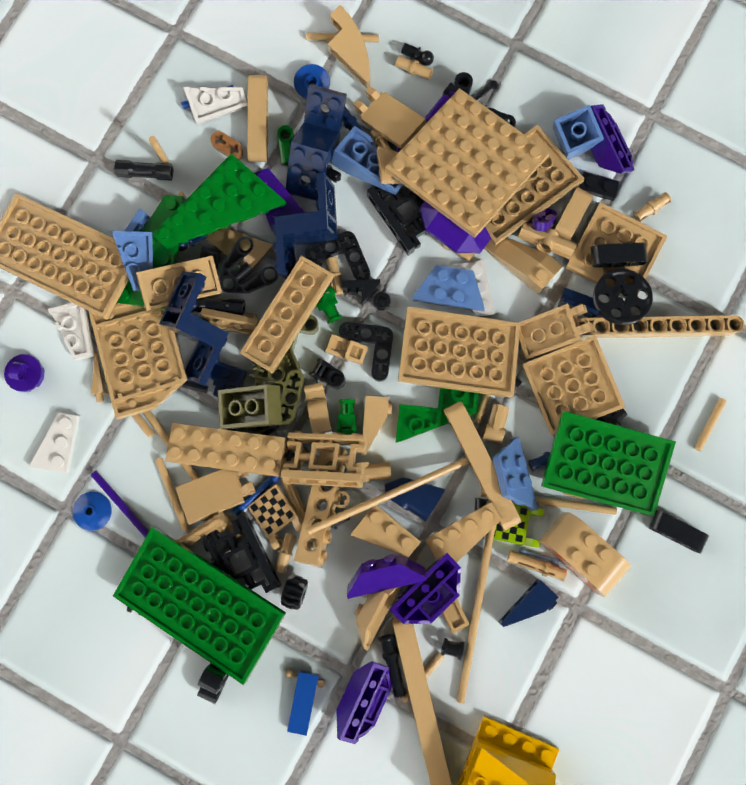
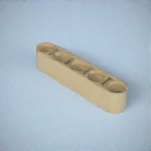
[247,75,268,162]

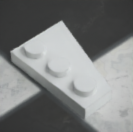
[48,303,95,360]
[29,413,80,473]

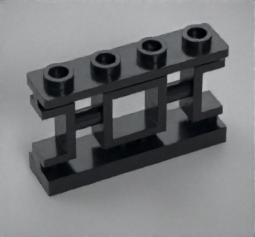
[367,185,427,256]
[202,515,282,593]

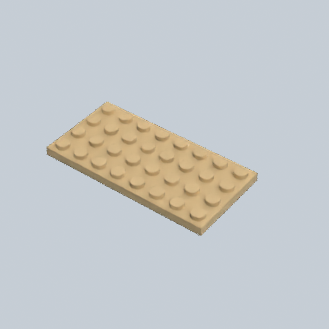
[0,193,129,320]

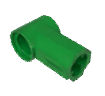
[277,125,295,166]

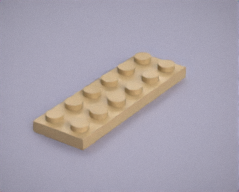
[240,255,334,374]
[165,423,286,477]

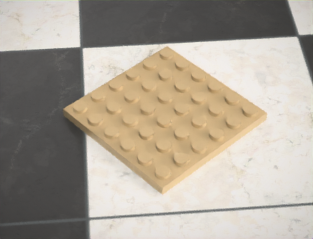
[385,88,549,238]

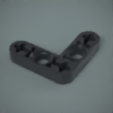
[305,231,370,280]
[339,322,393,382]

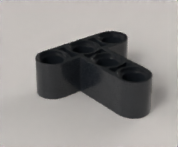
[197,663,229,704]

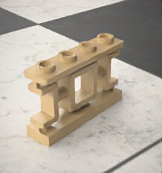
[281,431,367,488]

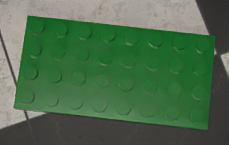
[113,527,286,685]

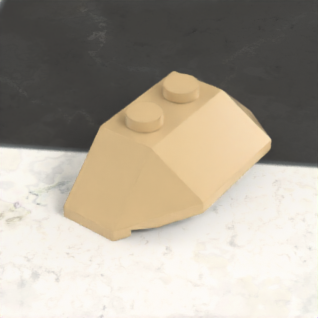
[354,587,400,650]

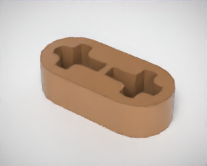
[211,131,243,159]

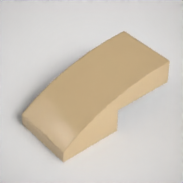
[324,334,368,365]

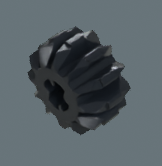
[281,575,308,610]

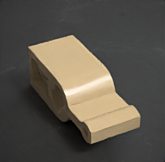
[304,382,332,434]

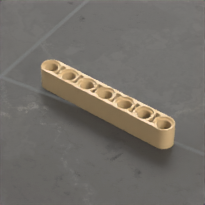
[444,401,522,531]

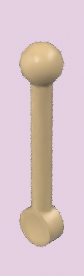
[285,669,325,688]

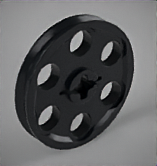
[593,269,653,325]

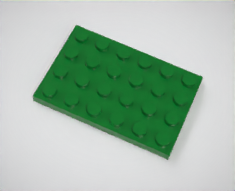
[541,411,676,516]

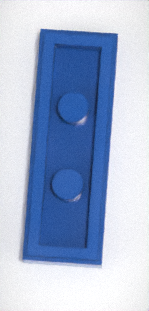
[287,670,319,736]

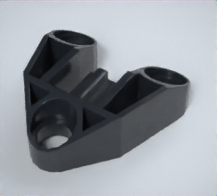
[220,236,278,294]

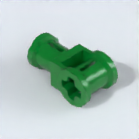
[316,286,343,324]
[337,399,357,435]

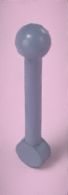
[519,547,559,564]

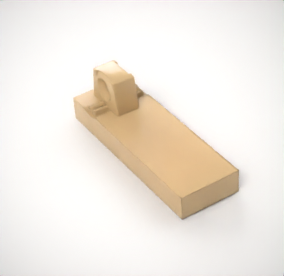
[200,308,258,335]

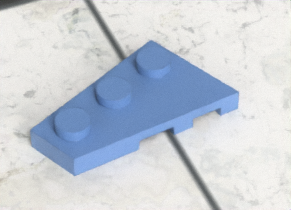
[111,231,153,291]

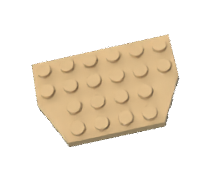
[89,303,187,420]

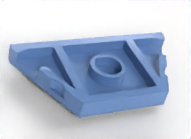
[412,265,485,312]
[492,437,538,511]

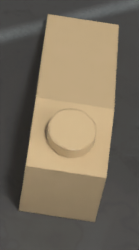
[361,396,392,455]

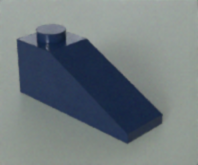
[498,579,559,627]

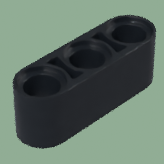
[591,243,648,268]
[648,510,709,554]

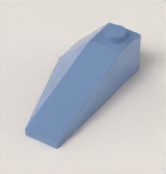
[331,126,403,195]

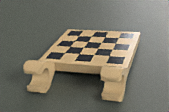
[248,484,303,550]

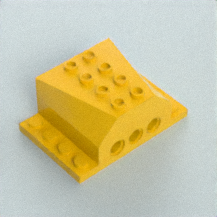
[457,715,559,785]

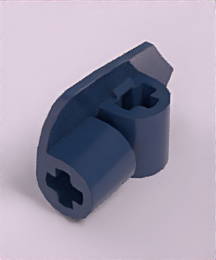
[384,477,445,521]

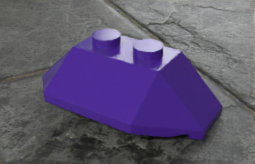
[590,104,634,174]
[419,201,491,254]
[390,553,461,624]
[347,554,426,599]
[336,661,391,744]

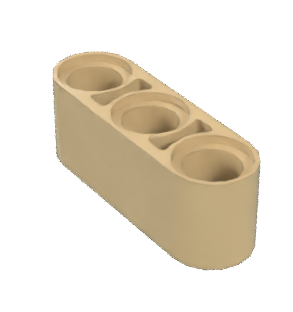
[554,187,594,241]

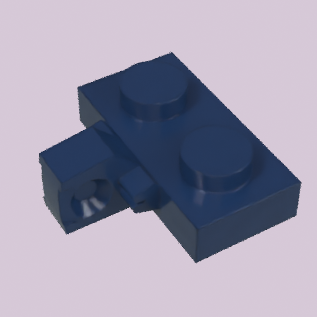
[210,361,247,397]

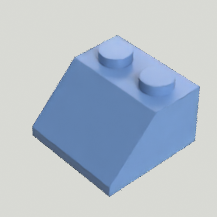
[553,105,604,160]

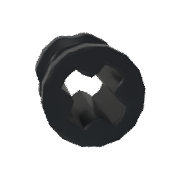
[441,638,464,660]

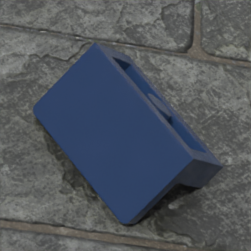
[558,287,601,318]

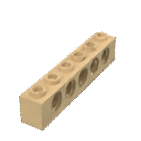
[294,448,348,568]

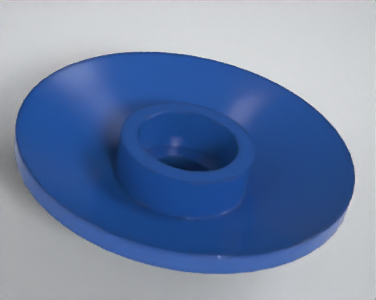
[293,64,330,99]
[73,492,112,531]

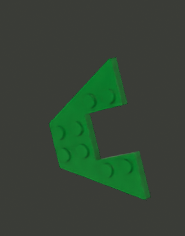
[395,388,478,443]

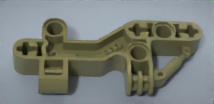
[249,304,319,426]

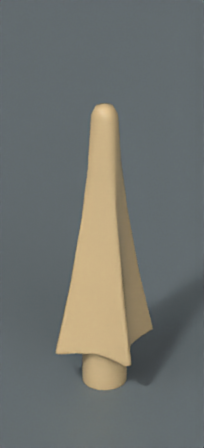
[91,351,108,402]

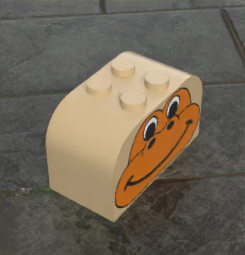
[539,512,631,597]

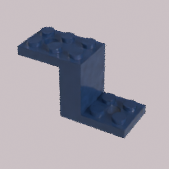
[285,84,347,201]
[273,172,338,279]
[159,271,229,386]

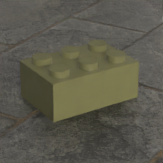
[218,384,282,429]

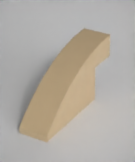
[328,5,370,88]

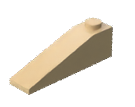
[484,237,563,294]

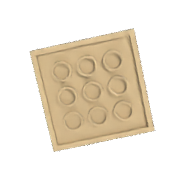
[565,202,667,299]
[522,335,625,435]

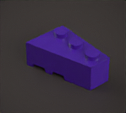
[254,168,305,232]

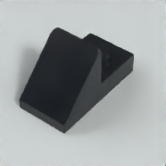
[342,279,380,306]

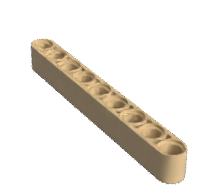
[578,315,745,338]
[392,617,452,785]

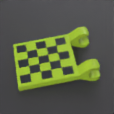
[493,504,544,548]

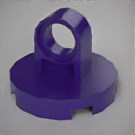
[4,354,45,392]

